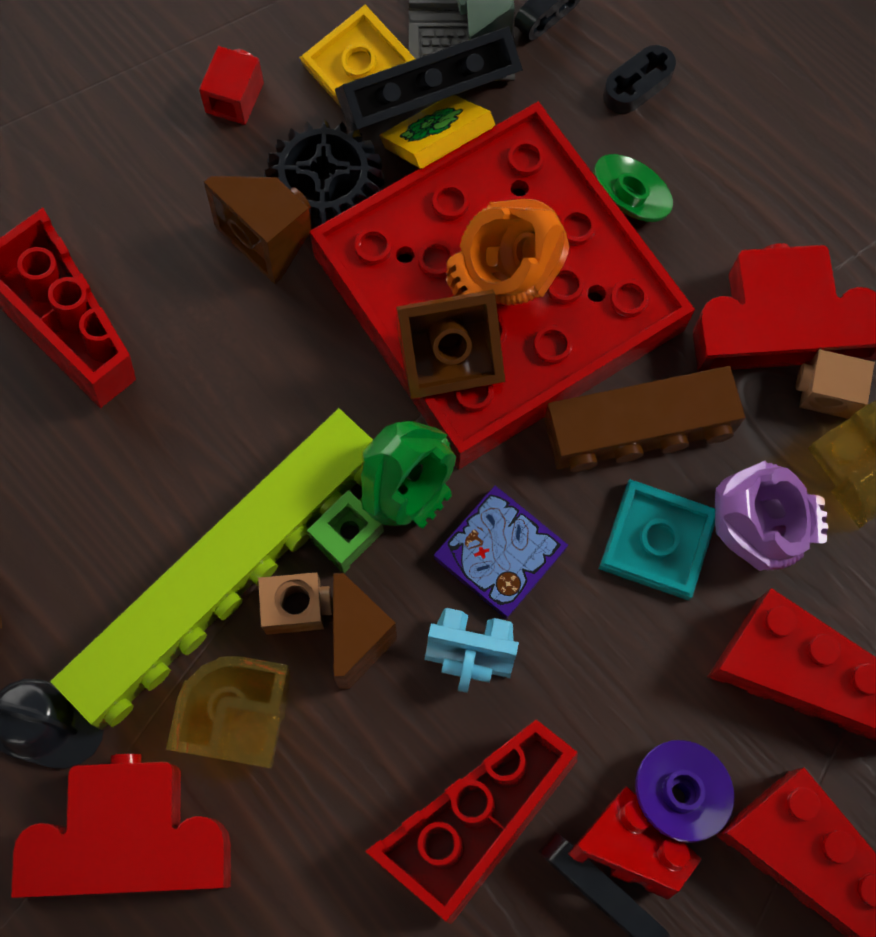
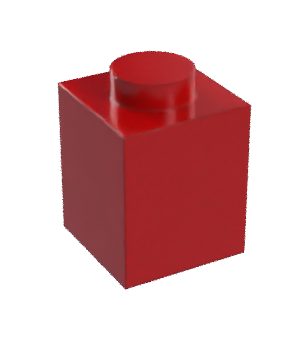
[199,46,264,125]

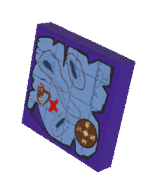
[434,485,568,620]

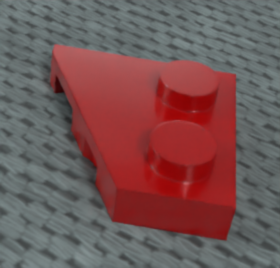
[568,786,702,900]

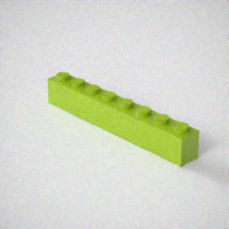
[50,408,373,730]

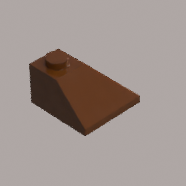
[203,176,311,284]

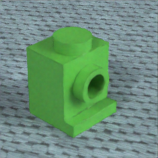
[307,490,384,573]

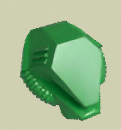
[361,421,456,528]

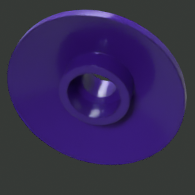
[635,740,734,843]

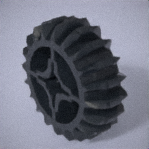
[264,119,384,230]

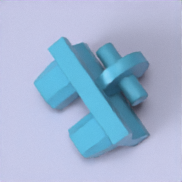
[424,608,519,693]

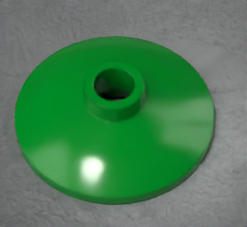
[593,154,673,222]

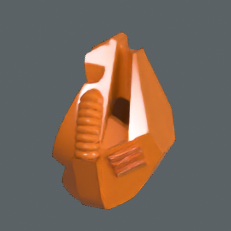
[446,199,569,305]

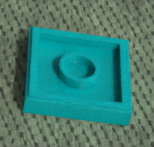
[599,479,715,601]

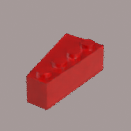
[0,207,136,409]
[707,588,876,741]
[365,719,578,924]
[715,767,876,937]

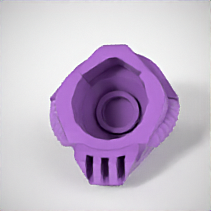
[715,460,828,571]

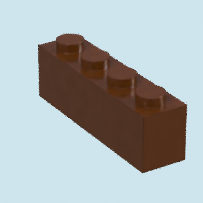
[544,366,746,472]

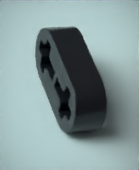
[514,0,580,40]
[603,45,676,114]

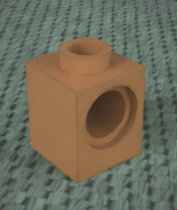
[796,349,875,420]
[258,572,332,635]

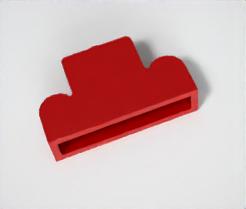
[693,243,876,372]
[11,754,231,898]

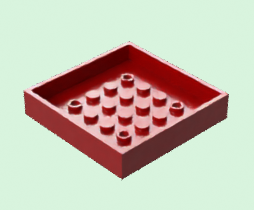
[310,101,695,470]

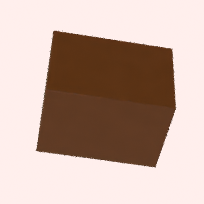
[396,290,505,399]
[333,573,397,689]

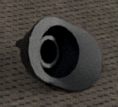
[0,679,104,769]

